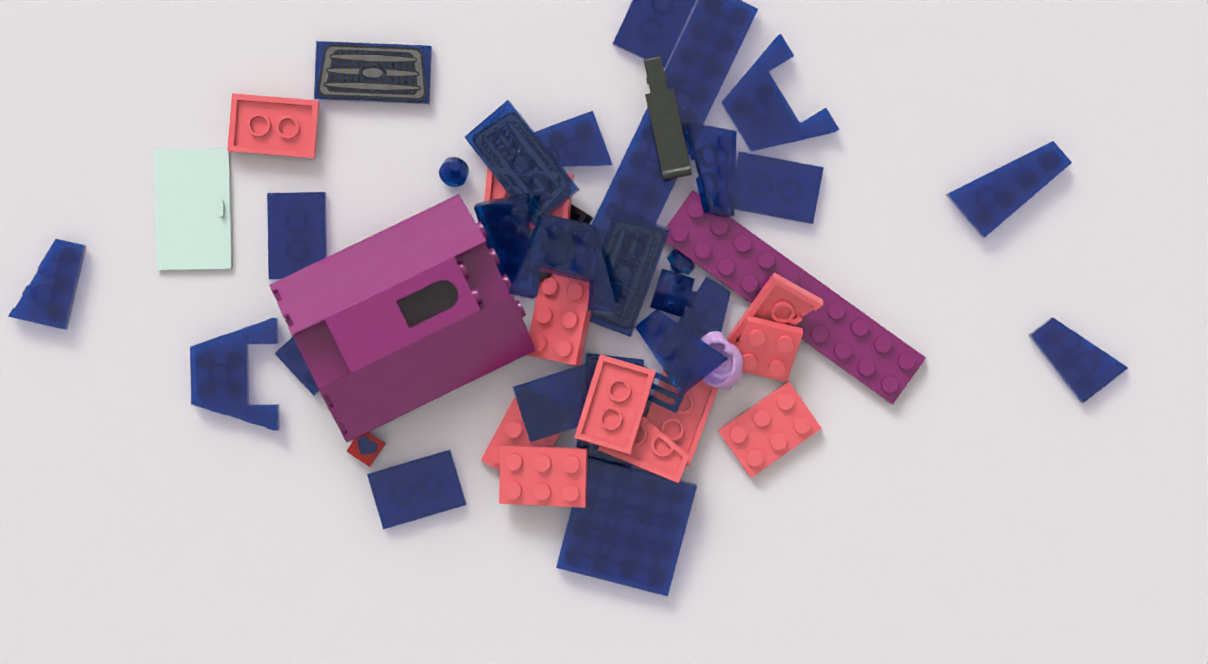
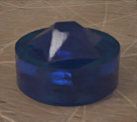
[439,157,469,187]
[666,249,695,275]

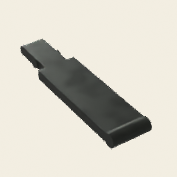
[643,55,692,181]

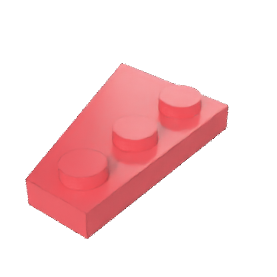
[727,273,823,347]
[598,416,690,484]

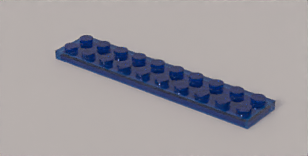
[582,0,758,269]

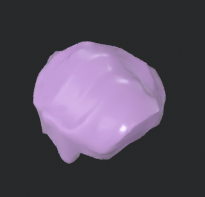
[693,331,744,391]

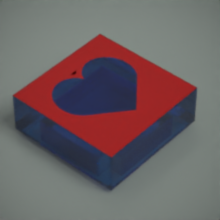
[346,432,387,467]

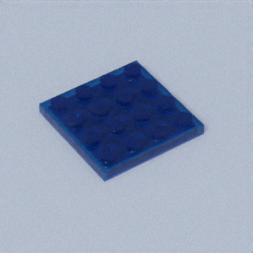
[556,456,697,596]

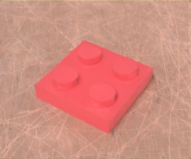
[737,315,803,382]

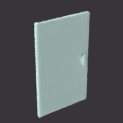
[154,148,232,272]

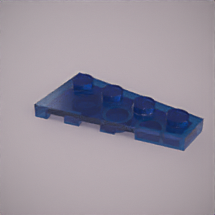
[946,141,1072,238]

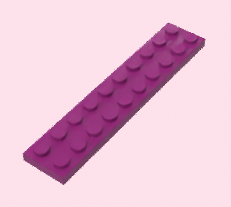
[664,190,926,404]

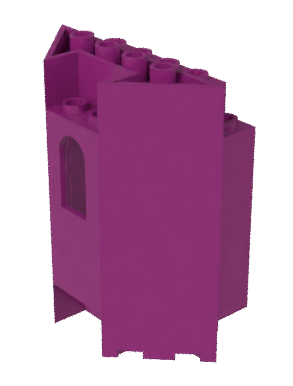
[269,194,535,443]

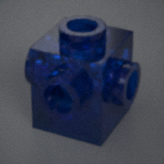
[650,268,697,318]

